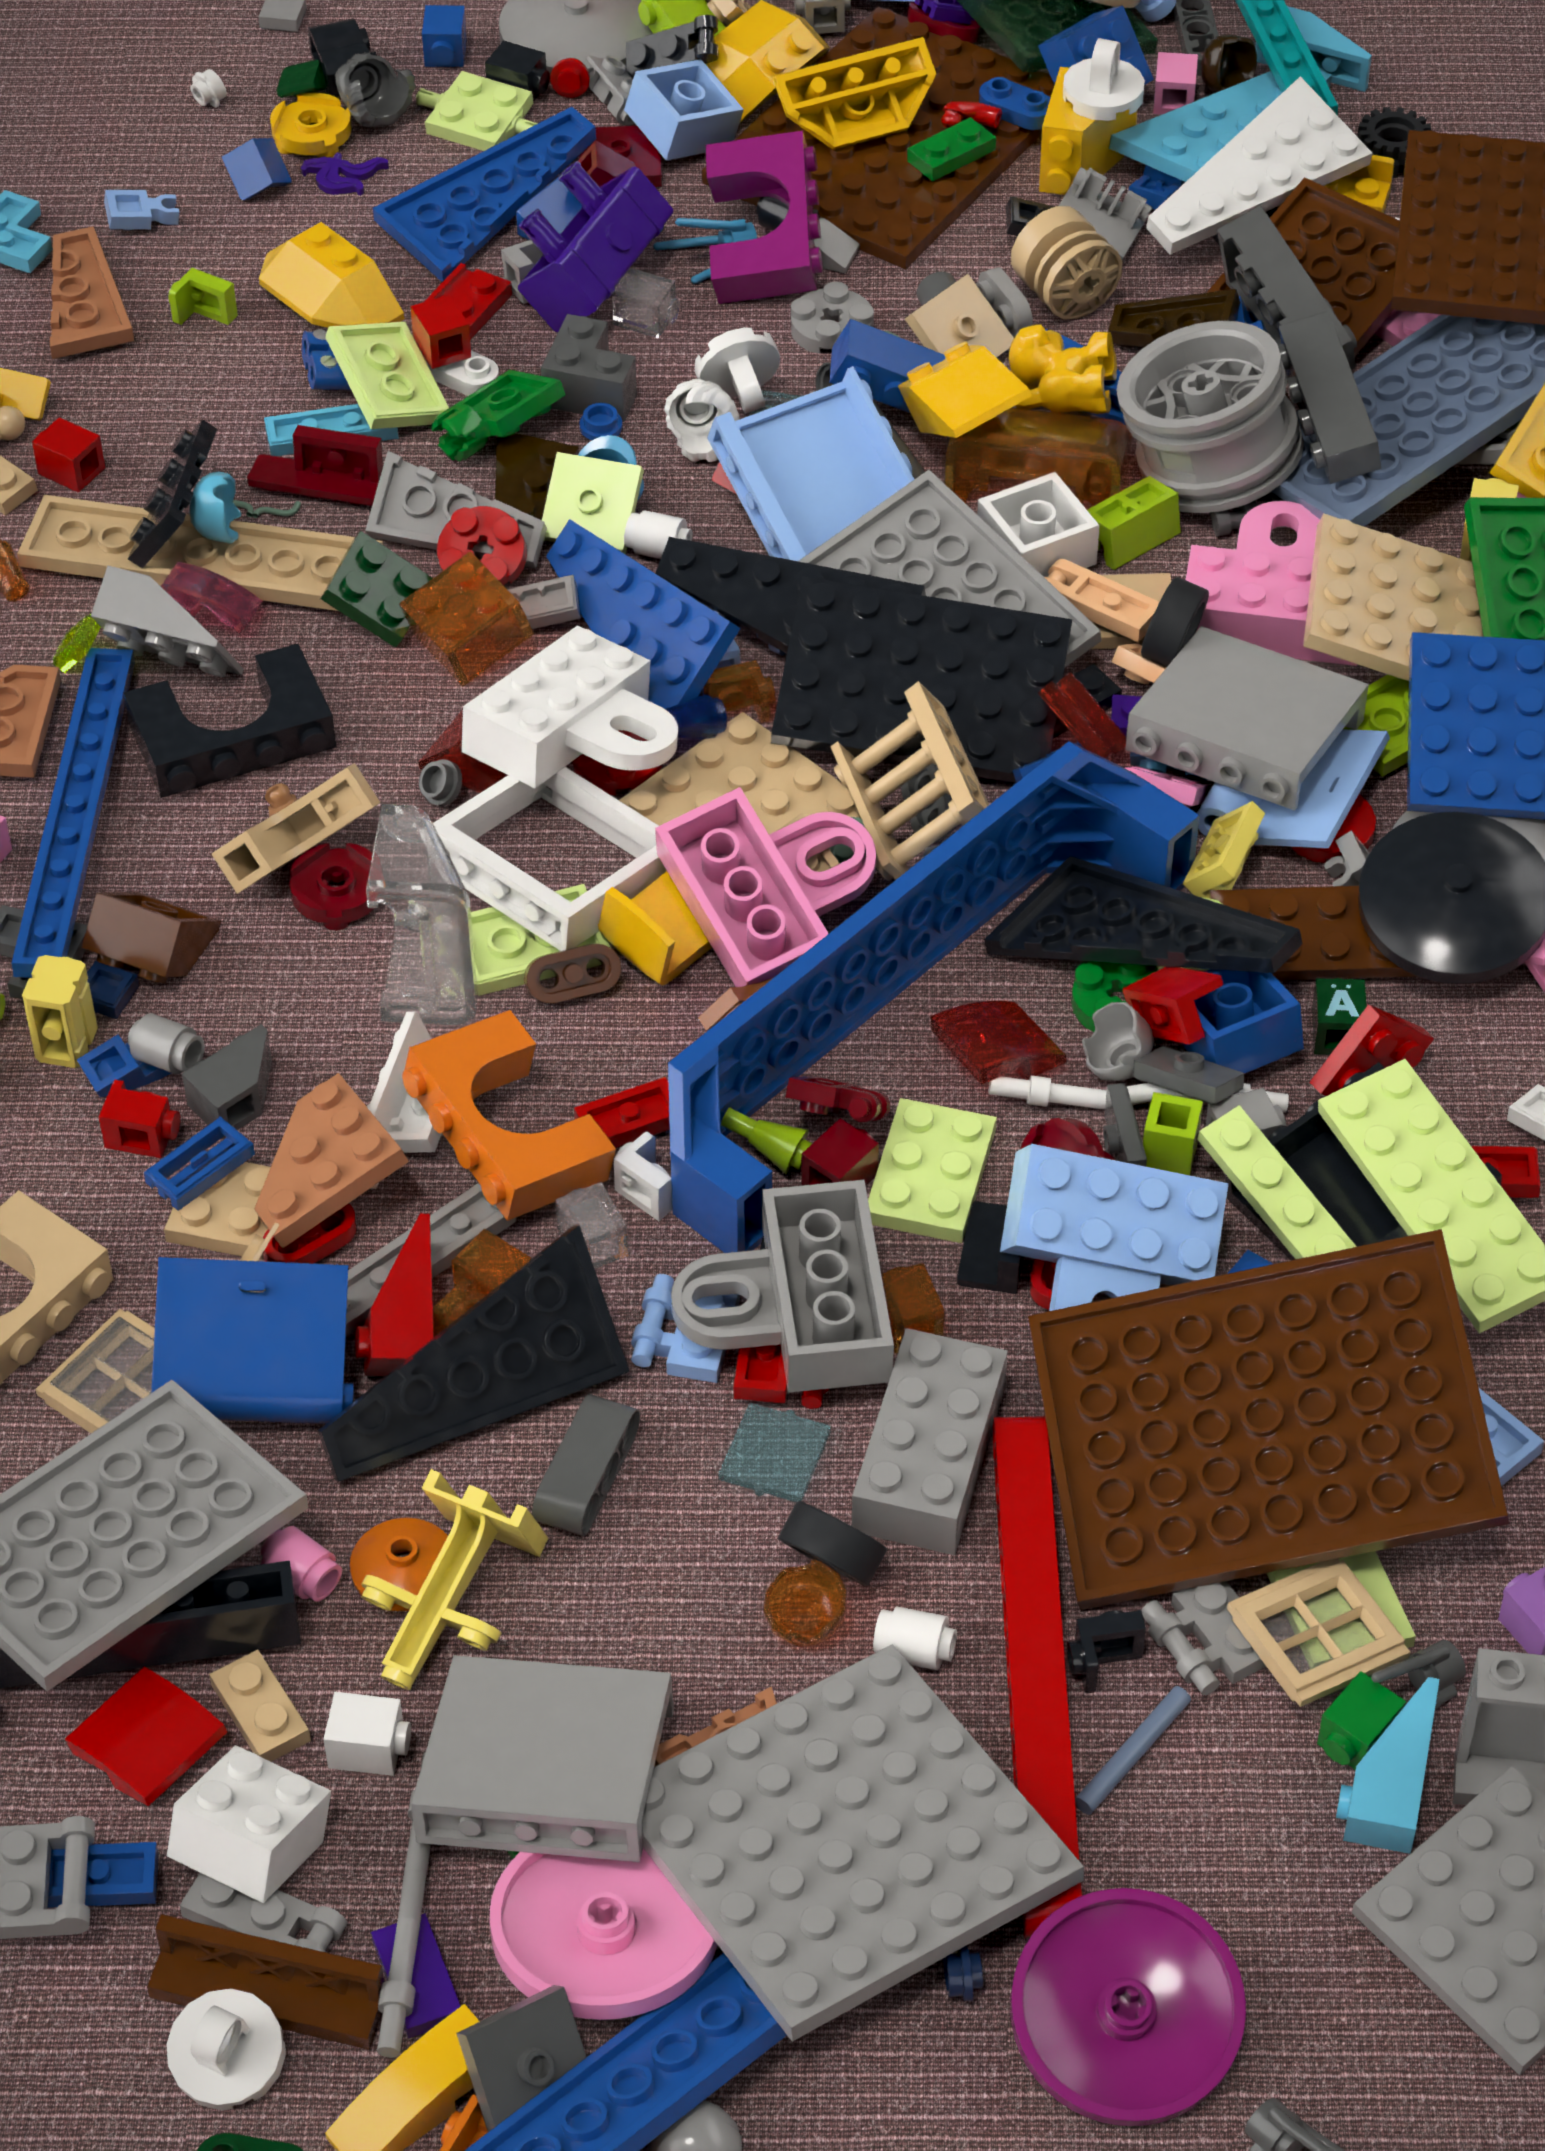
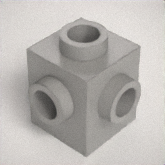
[794,0,851,34]

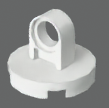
[1063,38,1145,121]
[694,327,780,414]
[167,1988,286,2111]

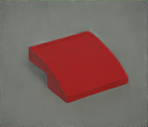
[65,1666,228,1806]

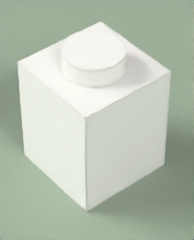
[323,1692,411,1776]

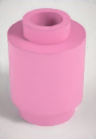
[261,1526,342,1602]

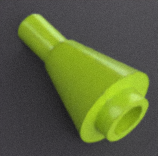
[721,1107,813,1175]

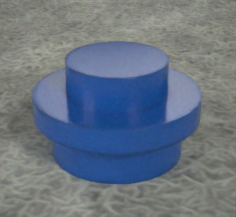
[579,403,622,440]

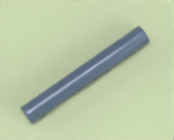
[1075,1686,1191,1815]

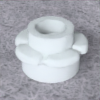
[190,69,227,108]

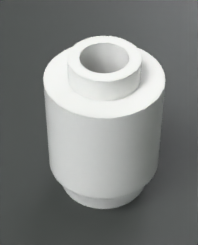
[624,510,693,559]
[873,1606,957,1670]

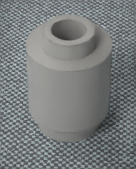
[128,1013,205,1074]

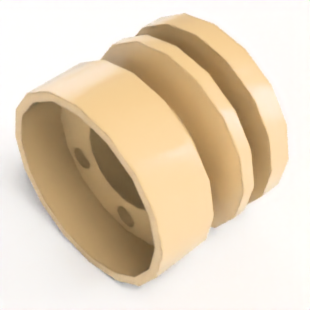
[1011,206,1123,319]

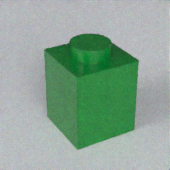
[1317,1671,1406,1770]

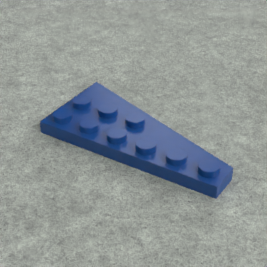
[372,106,596,282]
[546,519,741,727]

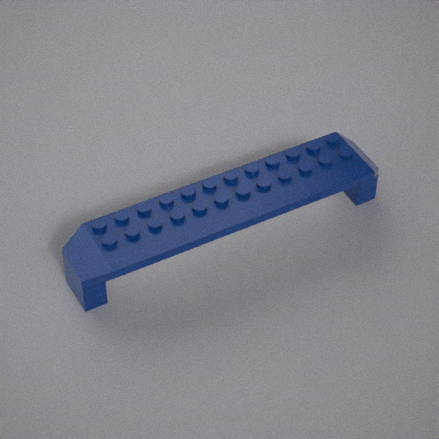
[668,741,1200,1253]

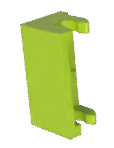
[1087,476,1181,570]

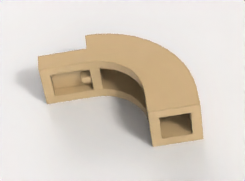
[212,763,380,894]

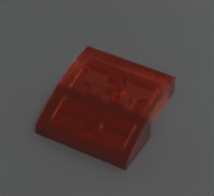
[1038,672,1126,761]
[930,1000,1067,1085]

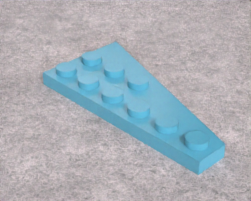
[1109,70,1332,182]

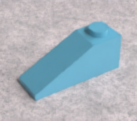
[1255,6,1372,92]
[1336,1677,1440,1854]

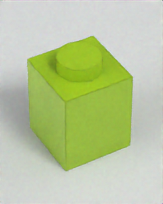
[1143,1092,1203,1175]

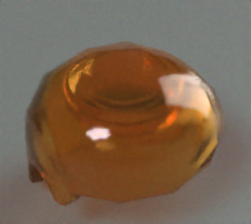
[763,1560,847,1647]

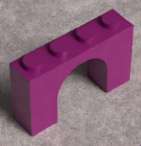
[705,130,823,304]

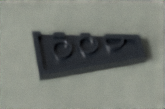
[128,419,217,569]

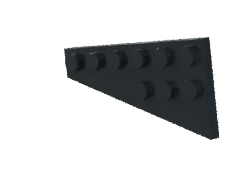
[655,537,926,653]
[984,856,1303,973]
[318,1224,630,1482]

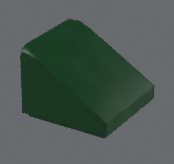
[276,60,327,98]

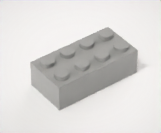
[852,1328,1008,1555]

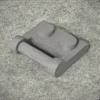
[0,1816,95,1939]

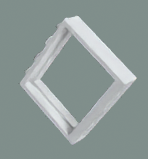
[426,767,667,951]

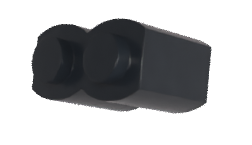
[308,18,377,96]

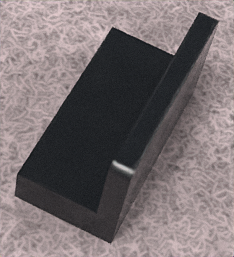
[957,1201,1024,1294]

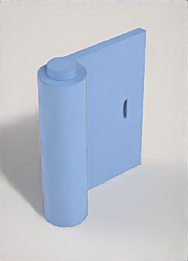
[1197,729,1390,848]

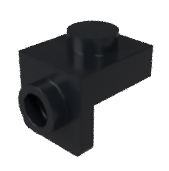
[1067,1610,1146,1693]

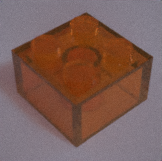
[399,551,534,687]

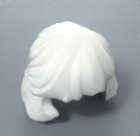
[664,378,740,463]

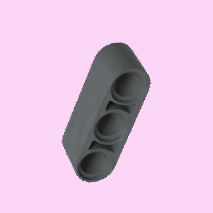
[532,1394,640,1536]

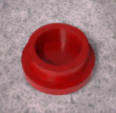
[550,58,590,98]

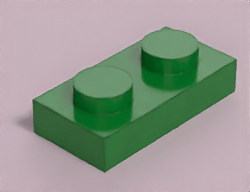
[907,117,996,182]

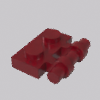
[785,1076,890,1122]

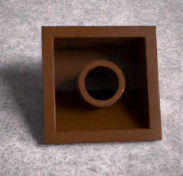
[81,892,221,983]

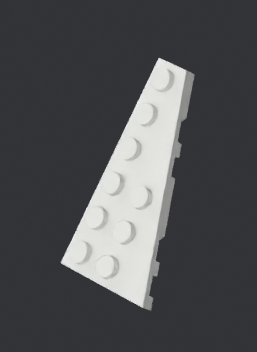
[1146,76,1373,255]

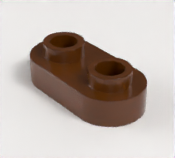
[524,944,621,1003]

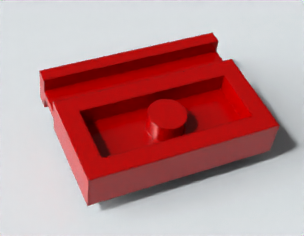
[424,263,513,340]

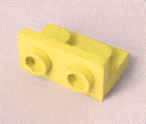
[1183,801,1265,899]

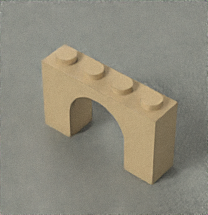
[0,1190,113,1386]

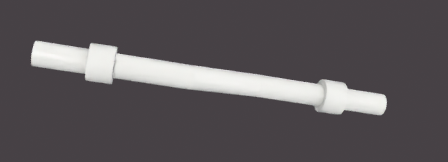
[988,1075,1289,1113]

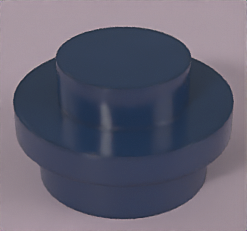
[943,1945,983,2002]

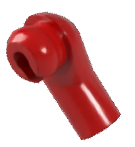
[941,101,1002,128]

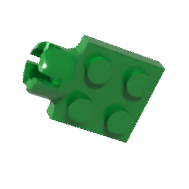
[432,369,566,462]

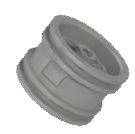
[1116,321,1304,513]

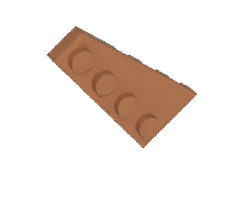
[50,226,134,359]

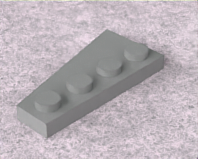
[365,451,547,569]

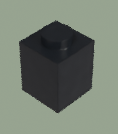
[485,40,550,102]

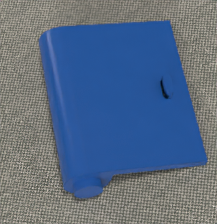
[151,1257,353,1424]

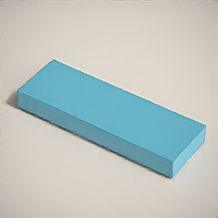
[264,404,399,456]

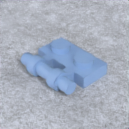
[631,1274,740,1383]

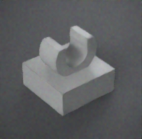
[1324,831,1370,886]

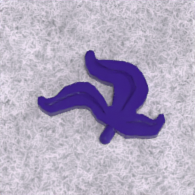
[301,152,389,196]

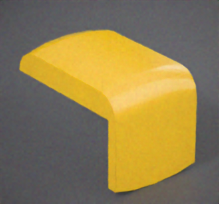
[598,871,712,986]

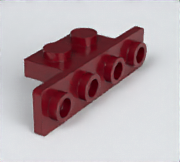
[247,425,383,506]

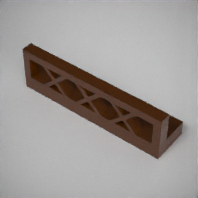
[147,1914,384,2050]

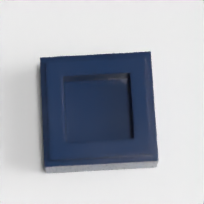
[87,961,140,1019]

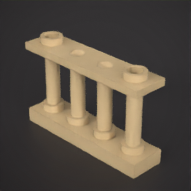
[831,681,989,881]

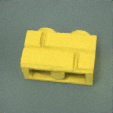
[22,955,98,1068]

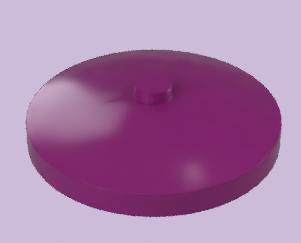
[1010,1888,1246,2126]

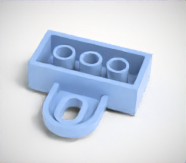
[1000,1144,1228,1311]

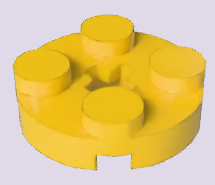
[270,92,352,158]

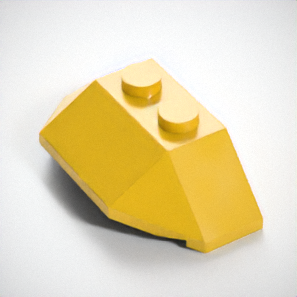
[707,0,831,124]
[773,37,936,150]
[259,222,405,328]

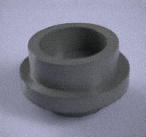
[419,759,462,806]

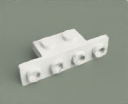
[367,1011,442,1189]

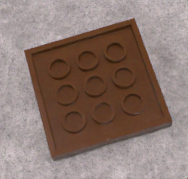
[1207,177,1400,356]

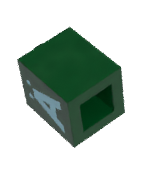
[1312,978,1367,1055]

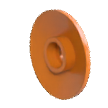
[350,1518,448,1611]

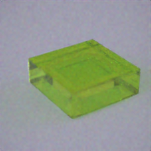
[52,613,101,673]

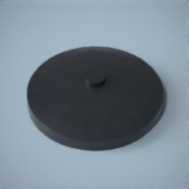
[1358,812,1545,984]

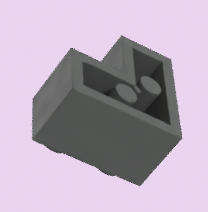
[541,314,637,422]

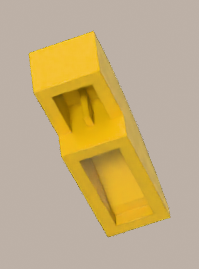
[325,2004,480,2151]

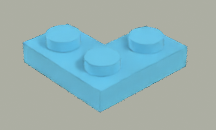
[0,190,53,273]

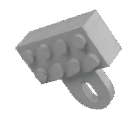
[671,1180,894,1393]

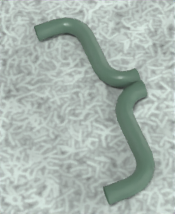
[233,500,301,518]

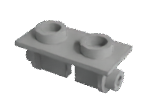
[586,55,634,126]

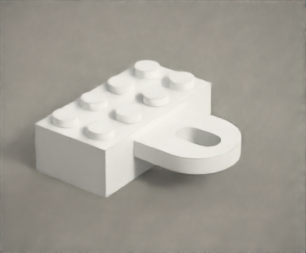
[462,625,678,789]

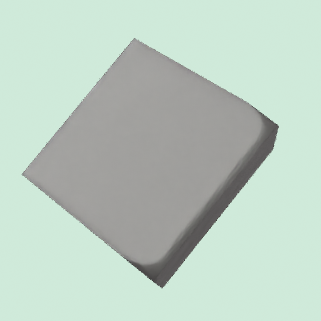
[814,218,860,273]

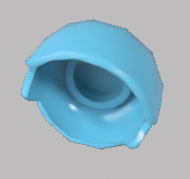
[189,471,241,544]

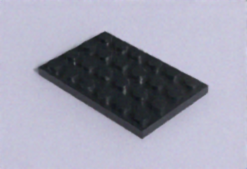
[771,576,1073,783]

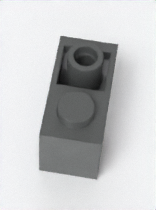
[182,1024,272,1140]

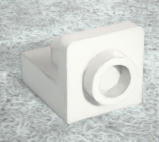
[614,1131,672,1221]

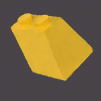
[1039,67,1138,195]

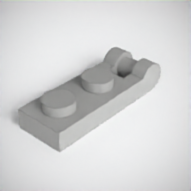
[180,1873,348,1953]

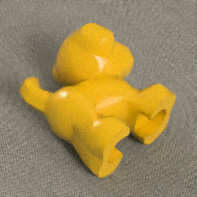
[1009,324,1117,414]

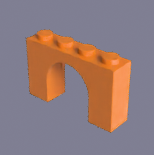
[402,1010,616,1221]

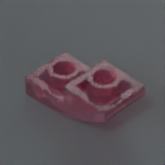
[161,562,263,634]

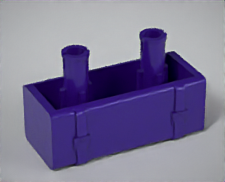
[518,161,674,332]

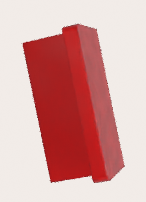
[1122,966,1224,1045]

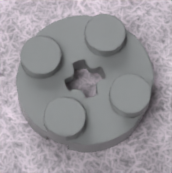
[790,282,874,354]

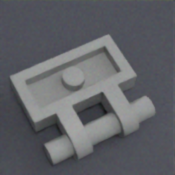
[1141,1581,1266,1695]

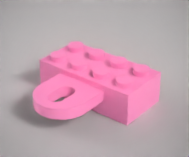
[1186,501,1357,666]
[655,787,876,987]

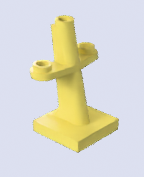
[361,1469,548,1690]

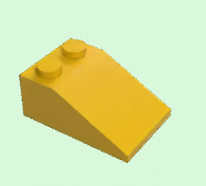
[898,342,1032,438]

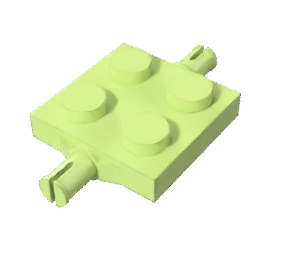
[416,71,538,151]

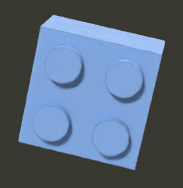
[624,59,744,160]

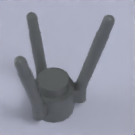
[1326,1639,1466,1711]
[1244,2098,1345,2151]

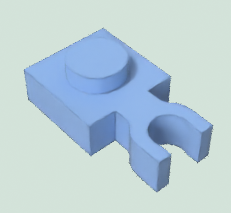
[104,190,180,230]

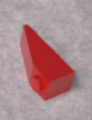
[355,1213,433,1376]

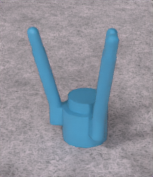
[653,218,757,284]

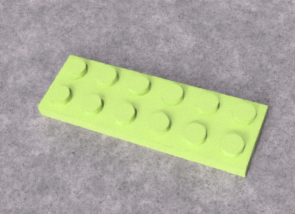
[1318,1059,1545,1333]

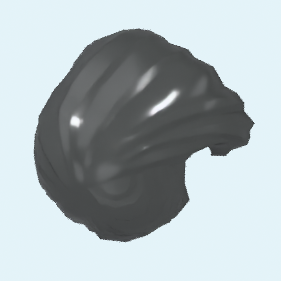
[335,52,416,127]

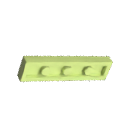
[1197,1105,1357,1259]

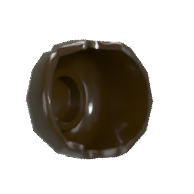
[1201,34,1257,93]

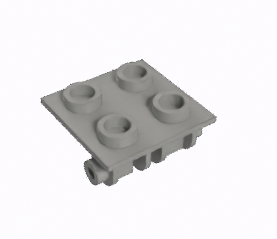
[1059,167,1152,260]

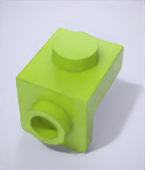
[168,268,238,325]

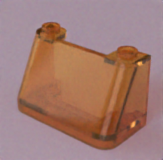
[945,407,1132,506]

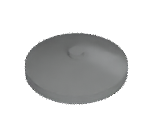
[499,0,653,74]

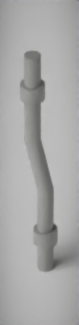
[377,1752,431,2058]

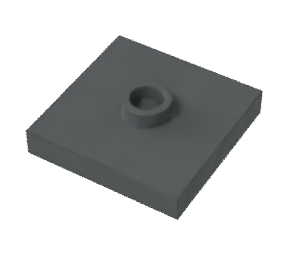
[456,1985,586,2132]

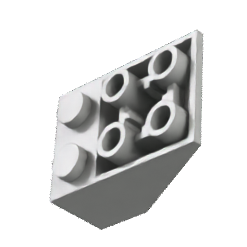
[91,566,244,677]

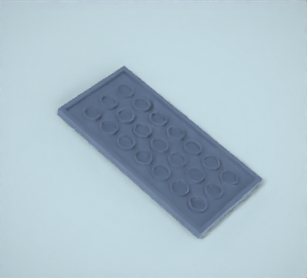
[1271,315,1545,526]

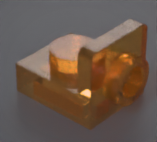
[704,660,776,723]

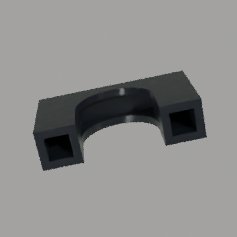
[123,643,336,798]

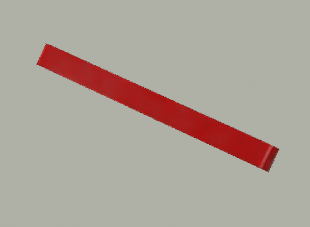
[992,1416,1082,1938]

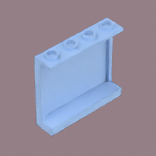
[707,366,915,561]

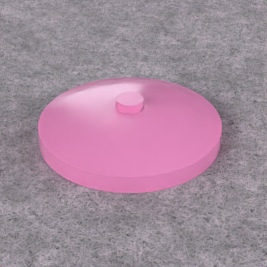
[490,1848,718,2020]

